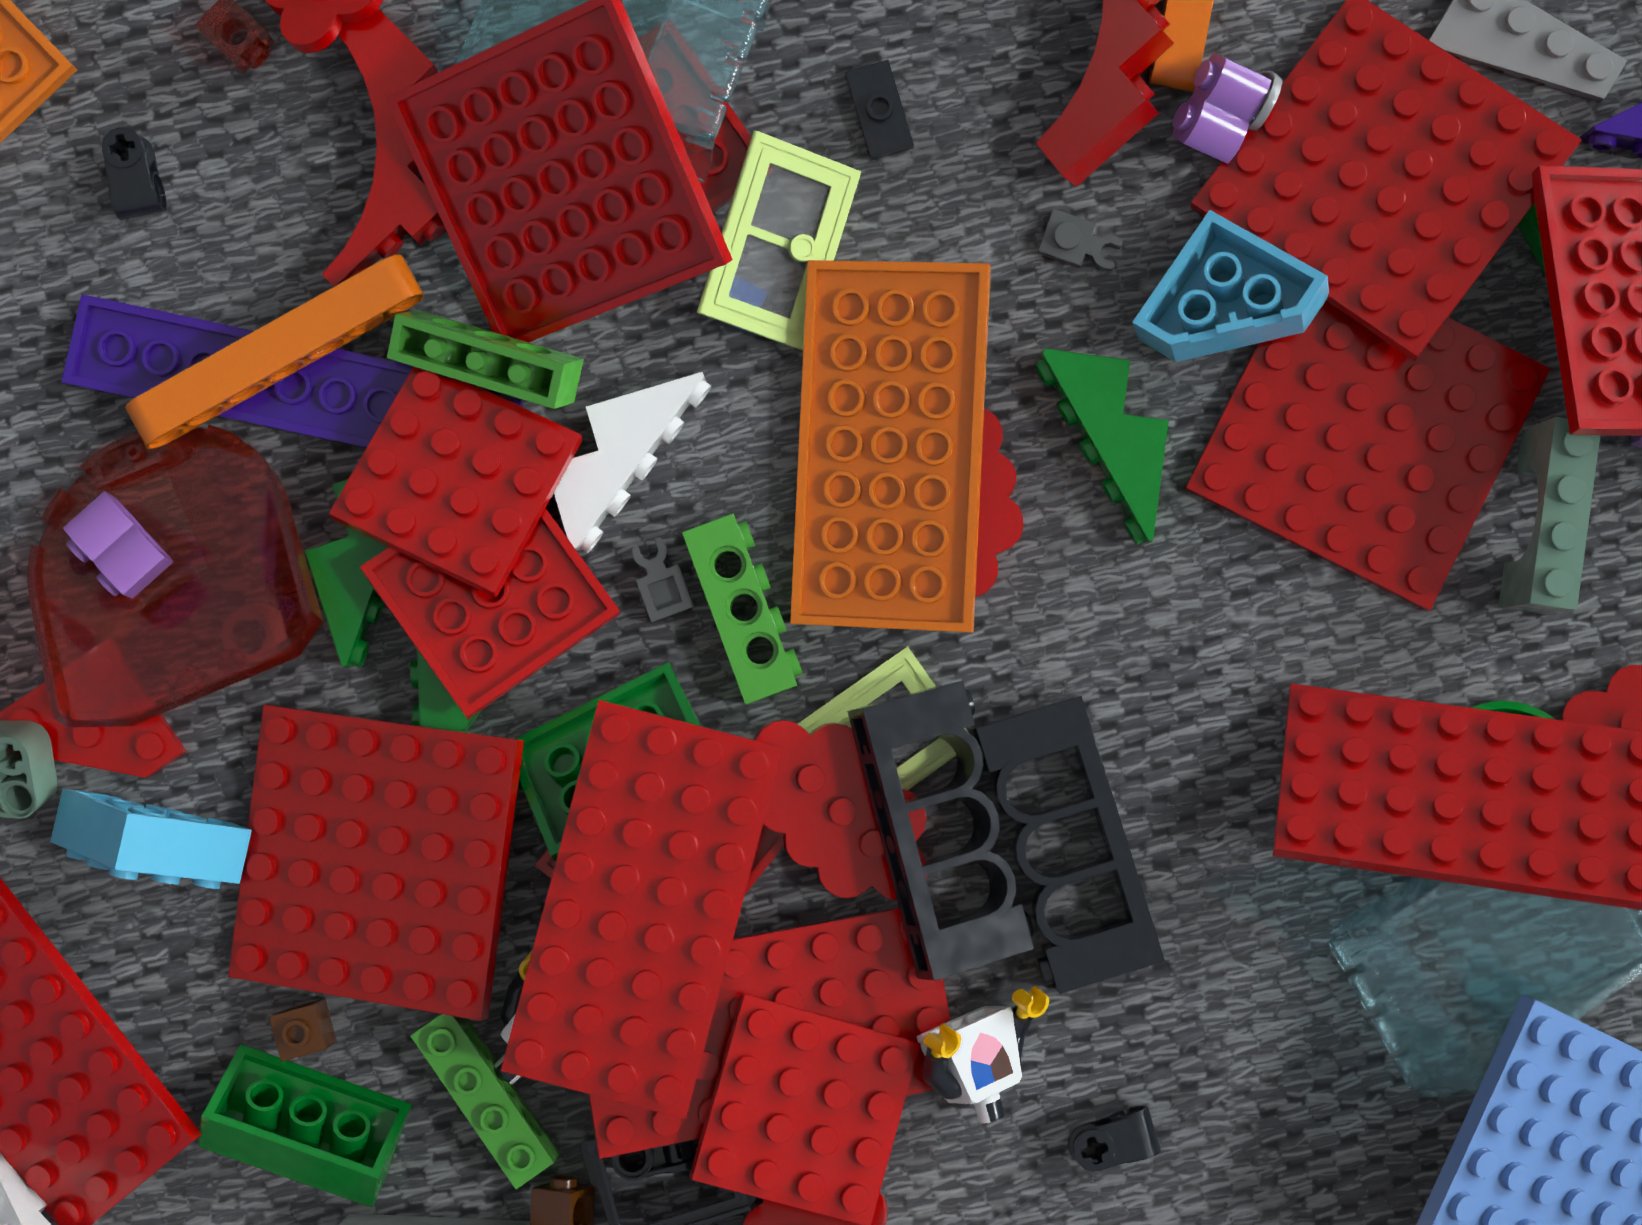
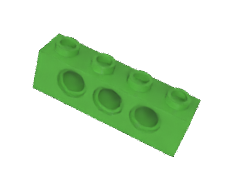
[387,310,584,409]
[682,513,803,705]
[411,1014,560,1189]

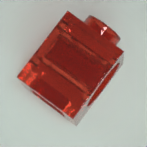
[194,0,275,74]

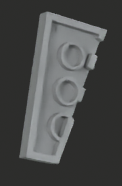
[1428,0,1628,103]

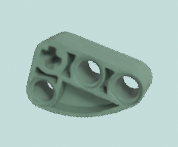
[0,720,58,819]

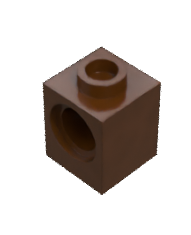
[269,998,337,1062]
[530,1175,595,1225]

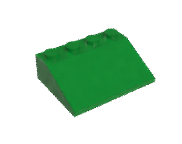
[516,662,701,862]

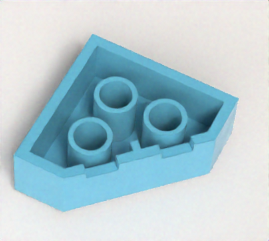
[1132,210,1329,362]
[50,788,252,889]

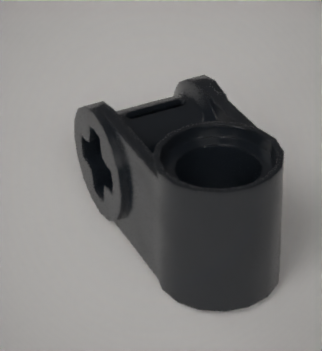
[102,127,167,220]
[1068,1105,1161,1172]
[612,1140,696,1180]

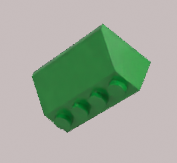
[199,1044,412,1208]

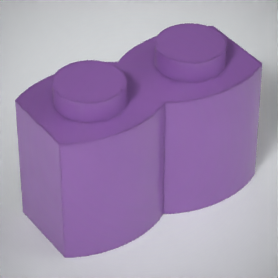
[1172,52,1271,164]
[63,491,174,599]

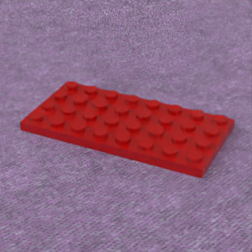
[1272,683,1642,910]
[501,700,783,1119]
[0,878,202,1225]
[588,907,950,1159]

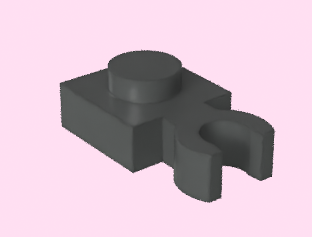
[1037,208,1123,271]
[632,537,695,623]

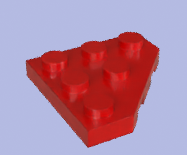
[0,639,187,778]

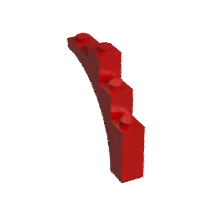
[1036,0,1174,187]
[322,9,446,287]

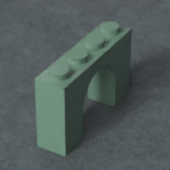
[1498,417,1600,615]

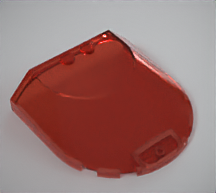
[27,425,323,728]

